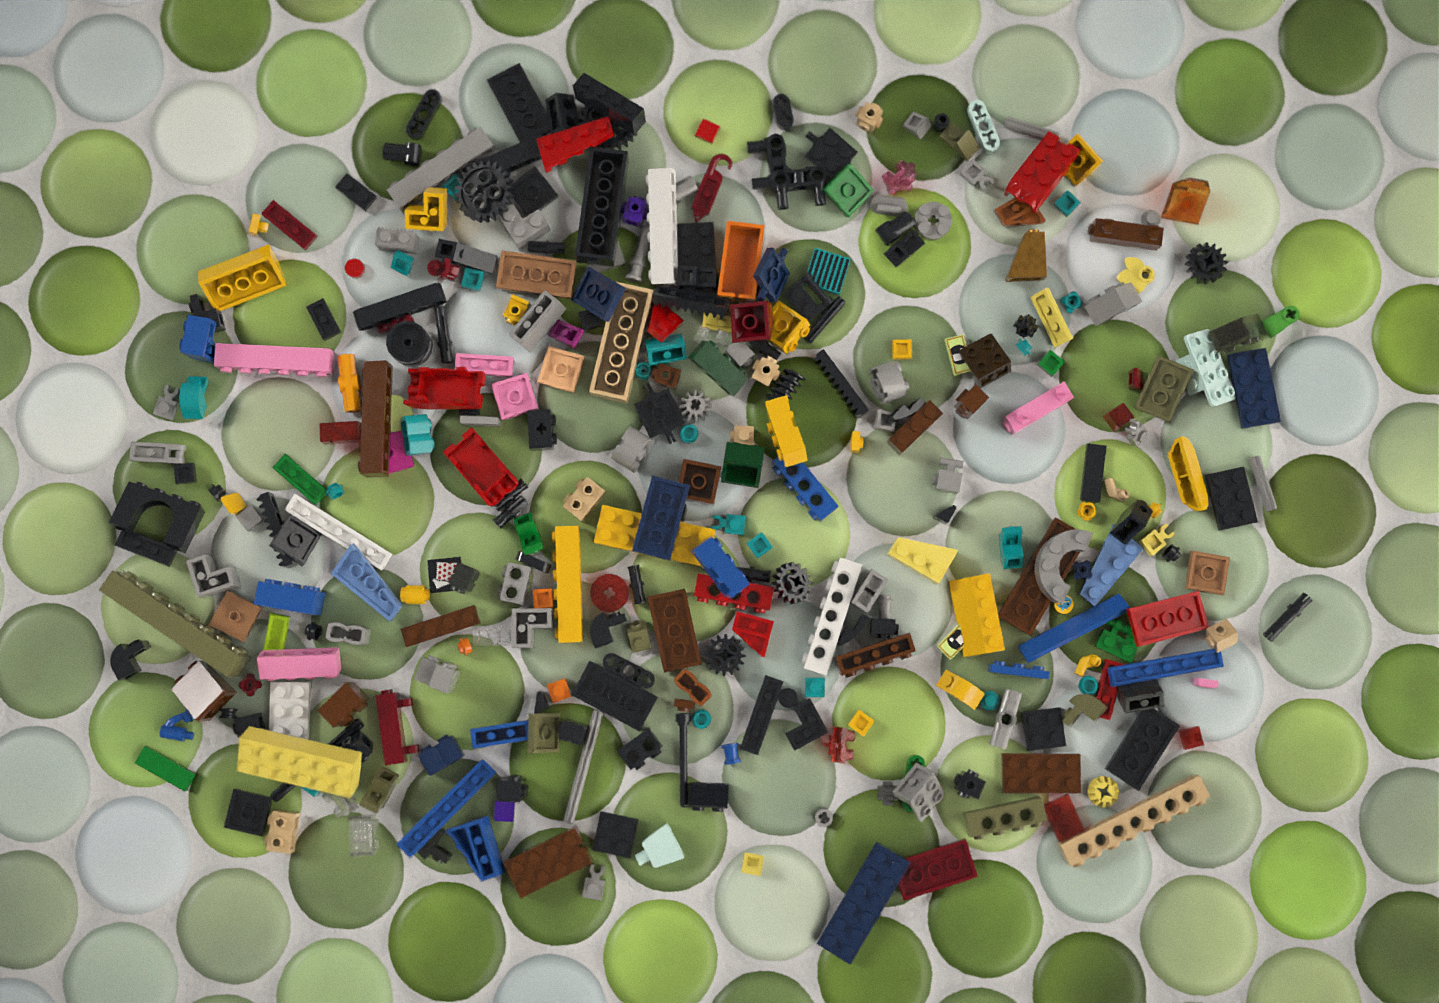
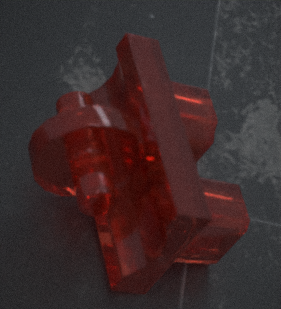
[823,727,855,763]

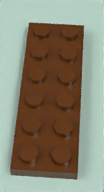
[998,517,1080,636]

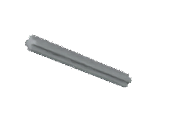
[563,710,603,824]

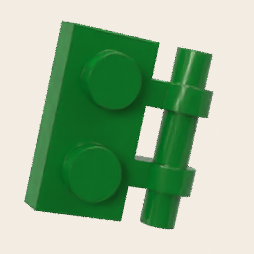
[1094,619,1138,663]

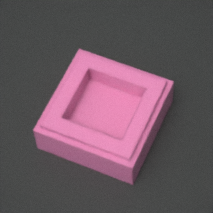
[1193,678,1218,689]

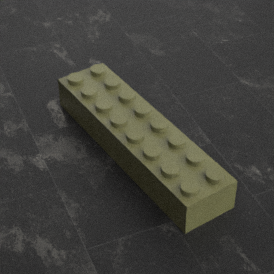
[99,570,252,677]

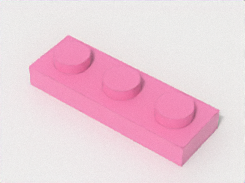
[455,353,514,377]

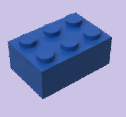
[254,579,325,616]

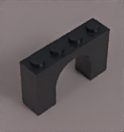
[109,481,205,554]

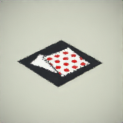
[427,557,461,593]

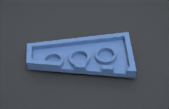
[1079,524,1144,607]
[331,543,403,622]

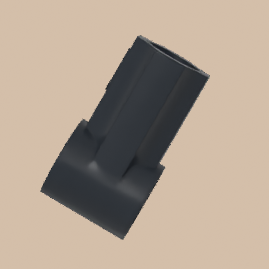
[382,143,422,166]
[875,211,915,246]

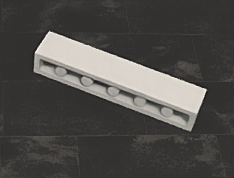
[646,168,678,286]

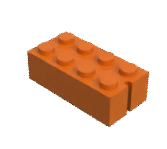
[717,221,765,303]

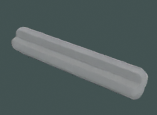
[1004,117,1059,139]
[1249,456,1277,511]

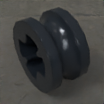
[219,708,238,719]

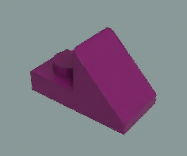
[548,319,584,350]

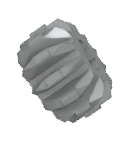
[679,390,712,423]

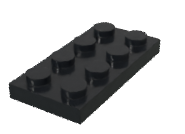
[486,63,550,143]
[677,222,717,296]
[571,661,658,732]
[1104,708,1180,791]

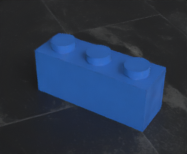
[470,720,528,749]

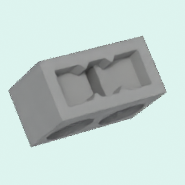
[498,562,533,605]
[850,570,888,613]

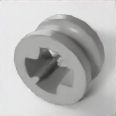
[815,808,833,827]

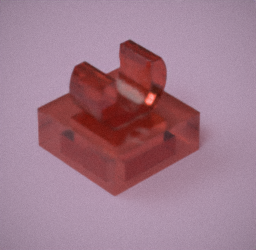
[1178,726,1204,750]

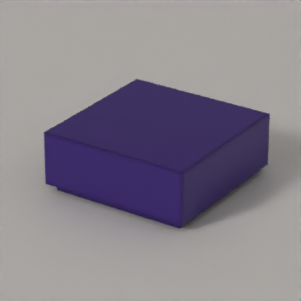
[494,801,515,822]

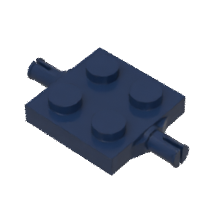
[753,247,790,302]

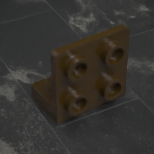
[959,333,1011,389]

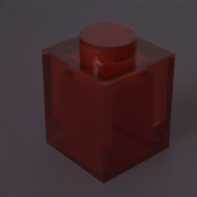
[1103,402,1135,432]

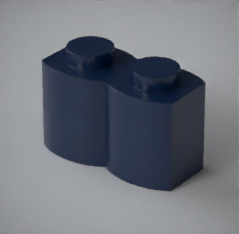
[418,734,465,776]

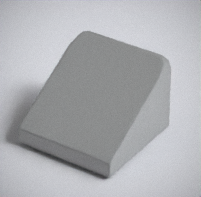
[903,112,931,139]

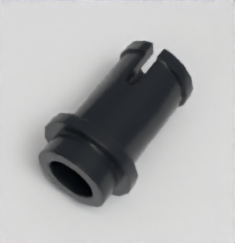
[933,113,950,132]

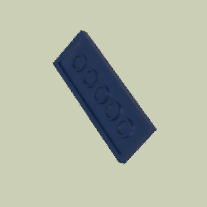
[817,841,910,965]

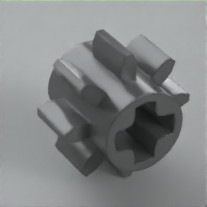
[877,781,898,805]

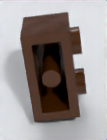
[954,384,989,419]

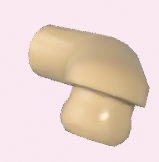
[1104,478,1129,501]

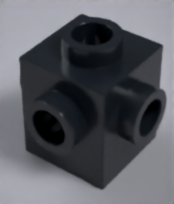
[342,730,373,762]
[953,769,986,799]

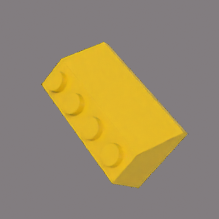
[198,244,287,311]
[948,573,1005,657]

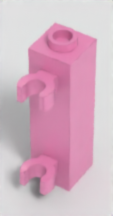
[1002,382,1074,435]

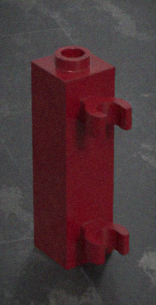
[376,689,420,766]

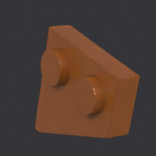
[994,198,1046,227]

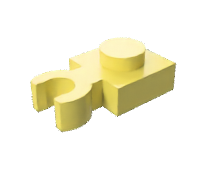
[1138,524,1174,556]

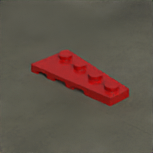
[536,117,614,173]

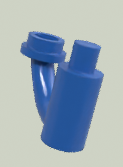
[159,709,194,742]

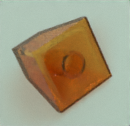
[1161,177,1210,224]

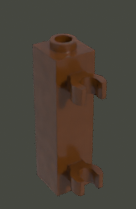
[1088,218,1164,251]

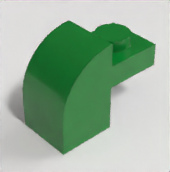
[513,512,544,555]

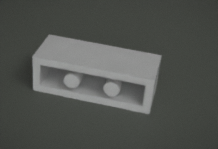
[509,290,566,353]

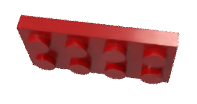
[1126,591,1209,647]

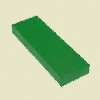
[272,454,327,505]
[135,746,196,792]

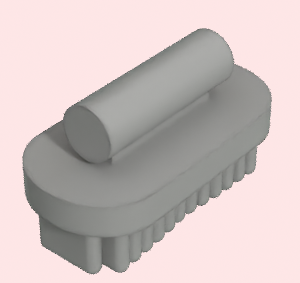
[870,194,907,216]

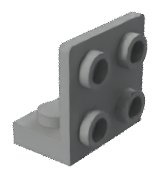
[893,763,944,822]

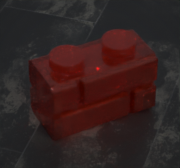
[319,421,361,445]

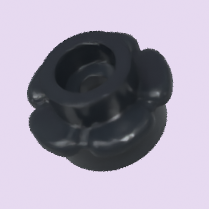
[208,484,226,502]
[1162,544,1181,562]
[305,622,322,640]

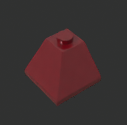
[730,301,773,343]

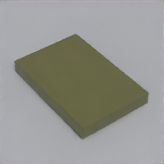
[1134,355,1194,423]

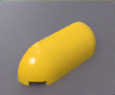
[1168,436,1208,511]

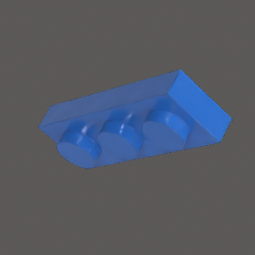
[988,661,1050,679]

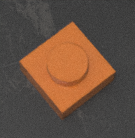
[533,588,554,609]
[547,678,572,703]

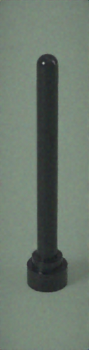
[675,713,691,808]

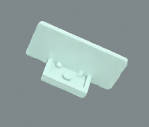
[1176,329,1236,407]

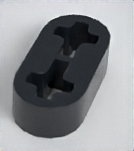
[773,94,794,131]
[515,551,552,574]

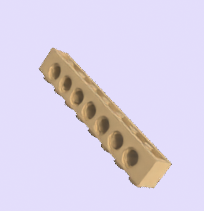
[1057,774,1211,867]

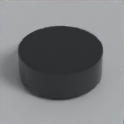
[778,688,798,708]

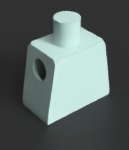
[635,822,685,868]

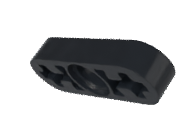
[406,89,442,141]
[603,653,655,688]

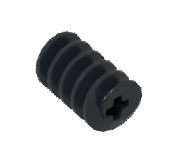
[766,369,806,401]

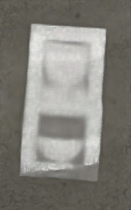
[473,626,512,646]

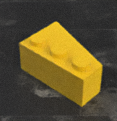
[765,395,808,467]

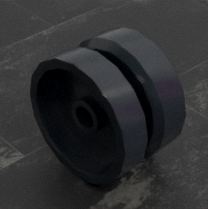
[386,321,433,367]

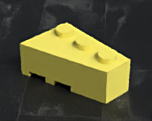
[887,537,958,584]

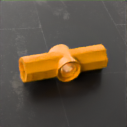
[337,354,361,413]

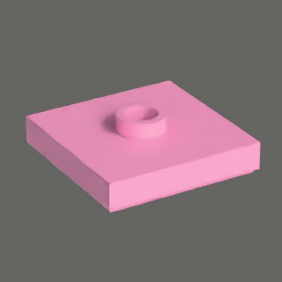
[491,373,539,421]

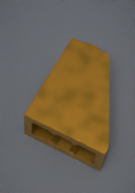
[1006,229,1047,282]

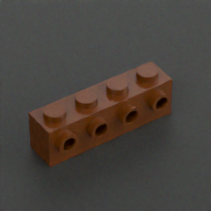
[834,633,916,678]

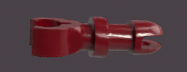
[377,314,414,334]

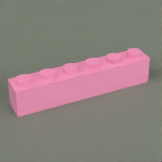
[214,343,334,377]

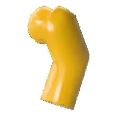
[1074,654,1101,677]

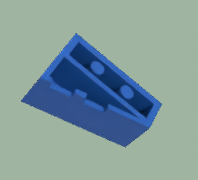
[691,537,750,598]
[445,815,506,882]

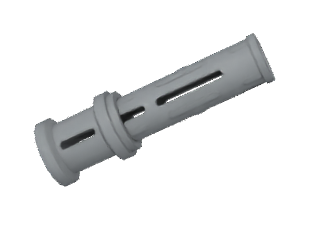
[625,225,650,284]

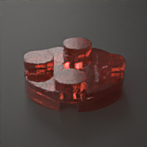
[590,574,629,613]

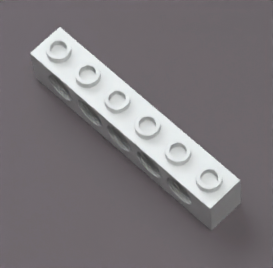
[801,558,862,676]

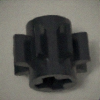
[1013,314,1039,338]

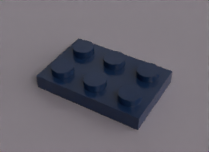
[571,266,626,322]

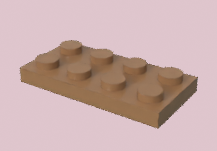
[496,250,577,299]

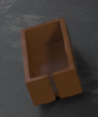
[504,825,594,899]

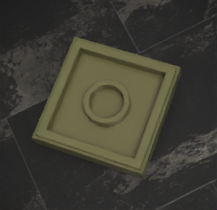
[528,713,560,754]

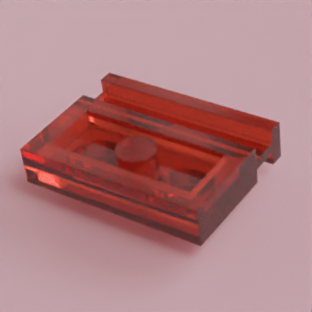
[1044,794,1085,842]

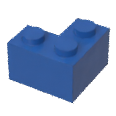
[179,315,216,363]

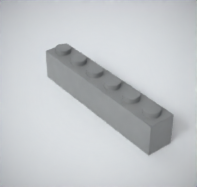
[387,127,496,213]

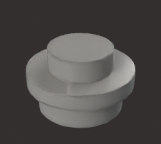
[1141,210,1160,226]

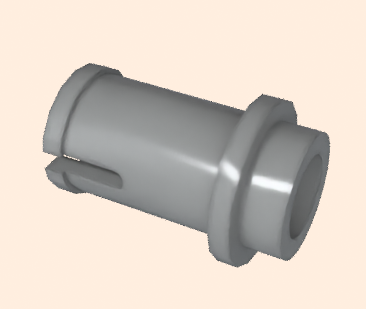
[877,595,893,619]

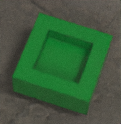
[1037,349,1065,377]

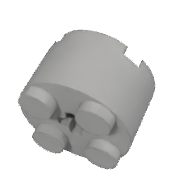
[869,361,909,404]
[611,427,654,473]

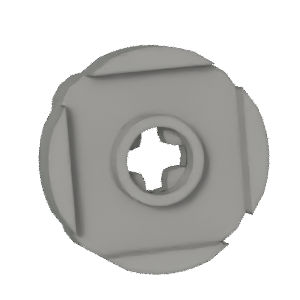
[914,202,952,240]

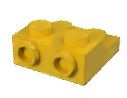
[769,301,810,355]

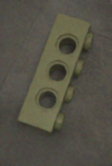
[963,796,1047,840]

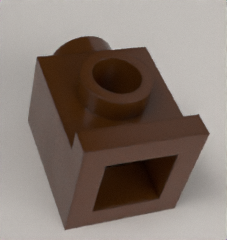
[651,363,681,391]

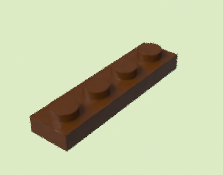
[401,605,481,647]

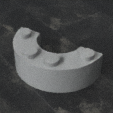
[1034,530,1093,605]

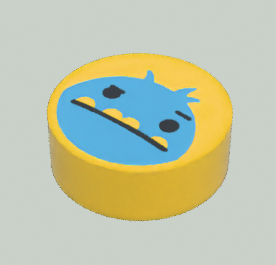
[1053,595,1074,614]

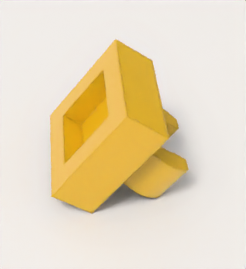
[248,213,269,237]

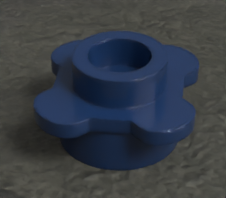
[1072,560,1093,580]

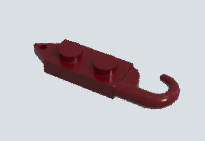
[691,154,732,223]

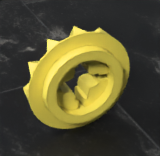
[1088,776,1120,808]

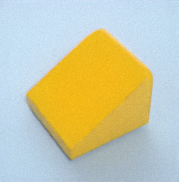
[220,493,247,515]

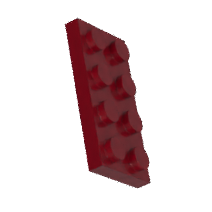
[898,838,978,901]

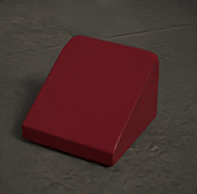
[1129,368,1143,390]

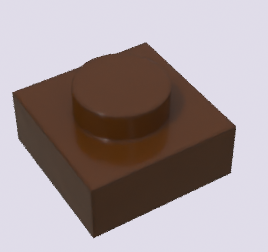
[674,698,694,712]

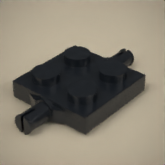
[805,128,858,181]
[634,383,685,445]

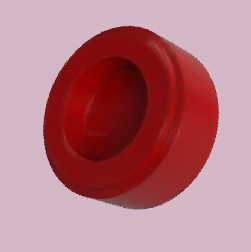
[345,258,365,278]

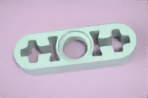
[967,100,1000,153]

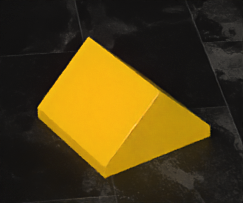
[1066,133,1103,187]

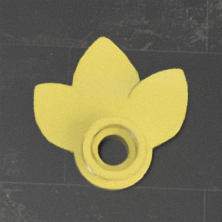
[1116,257,1155,294]

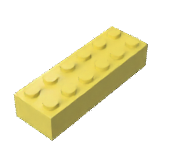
[237,726,362,798]

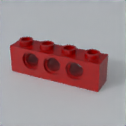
[694,573,774,614]

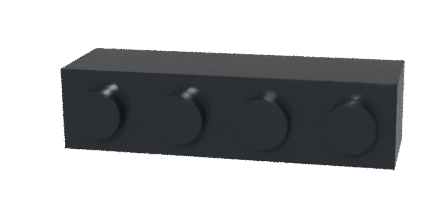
[572,73,646,135]

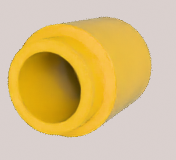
[400,585,430,604]

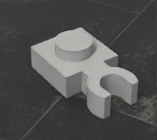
[959,159,994,193]
[153,385,180,421]
[1125,419,1147,447]
[582,863,605,901]

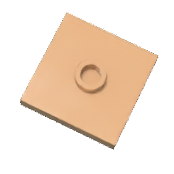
[537,346,585,393]

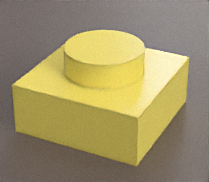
[741,852,764,876]

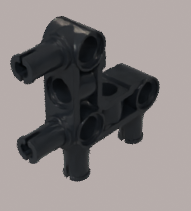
[747,134,827,210]

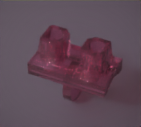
[882,160,917,195]

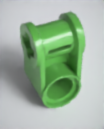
[1260,306,1300,339]

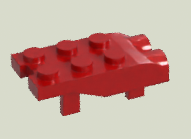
[1004,131,1080,214]
[403,367,486,410]
[443,427,519,507]

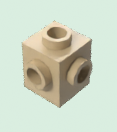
[855,102,884,134]
[752,356,781,387]

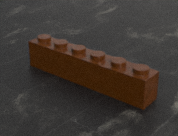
[358,360,393,478]

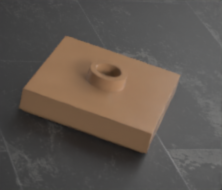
[1184,551,1230,595]
[209,590,263,642]

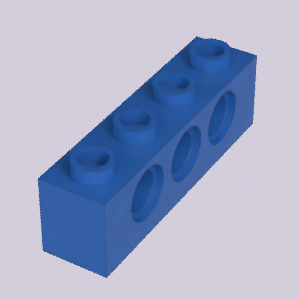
[772,457,839,522]

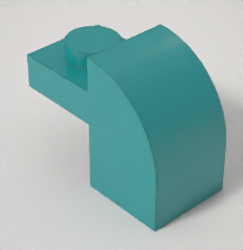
[179,376,209,419]
[999,526,1024,570]

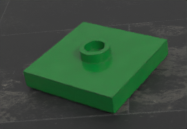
[823,163,874,217]

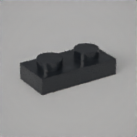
[335,173,378,212]
[306,298,342,341]

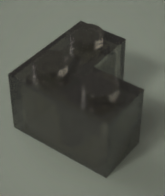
[1209,314,1267,354]

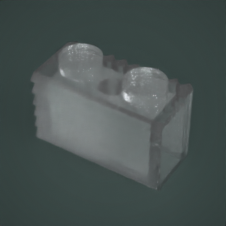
[348,814,380,857]

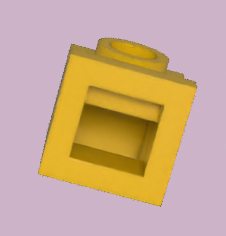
[503,294,531,326]

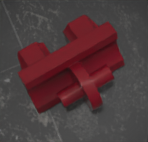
[427,258,460,283]

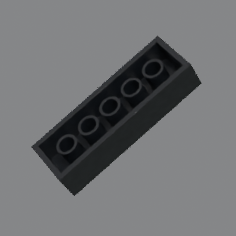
[575,147,629,267]

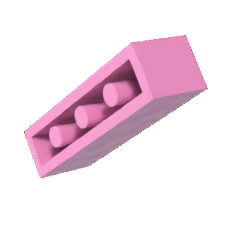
[257,647,342,681]

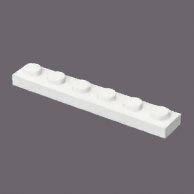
[284,494,393,571]

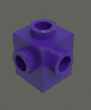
[621,196,649,228]

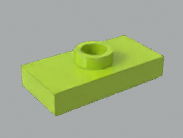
[263,612,291,650]

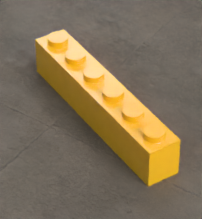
[552,526,583,643]

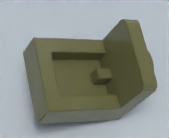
[627,620,651,653]

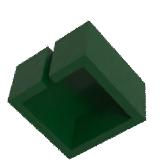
[721,442,765,488]

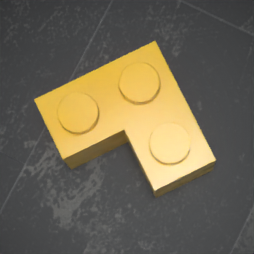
[405,187,447,231]

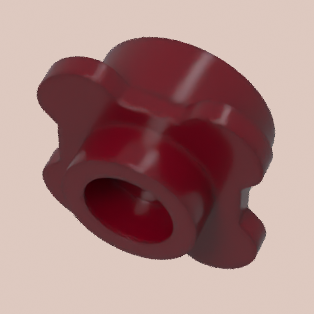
[239,673,262,697]

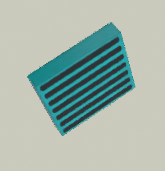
[804,248,851,295]

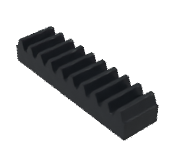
[652,285,731,319]
[814,349,869,418]
[256,492,298,568]
[740,675,784,755]

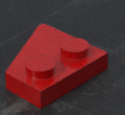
[647,303,684,343]
[732,611,774,657]

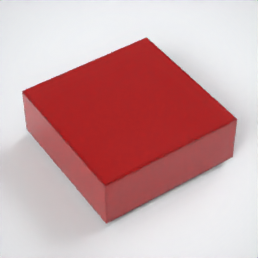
[695,118,720,144]

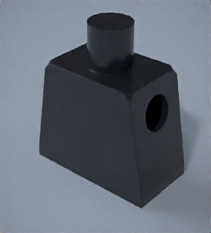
[1110,500,1153,545]

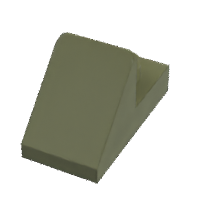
[939,122,980,162]

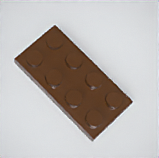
[647,589,702,673]
[1001,753,1081,793]

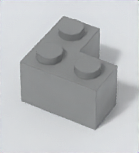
[498,203,551,250]
[1084,282,1142,326]
[186,554,241,598]
[512,608,553,648]
[414,655,461,693]

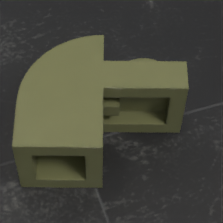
[1063,694,1108,727]
[359,766,399,814]

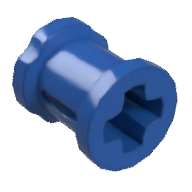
[721,742,741,765]

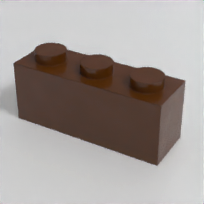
[887,400,943,456]

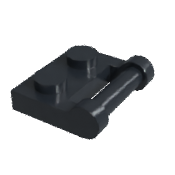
[783,272,834,322]

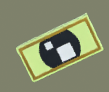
[944,334,971,376]
[936,623,964,660]

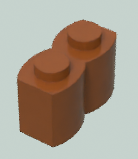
[674,669,712,706]

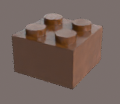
[679,459,721,506]
[317,682,370,728]

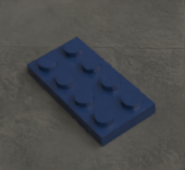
[1227,348,1281,429]
[632,476,690,561]

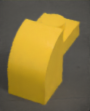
[936,670,985,710]

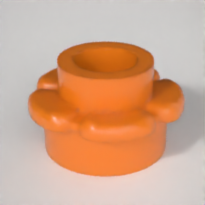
[457,638,472,656]

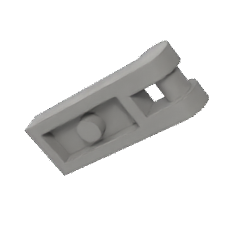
[129,441,187,464]

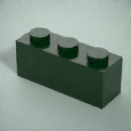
[688,340,749,396]

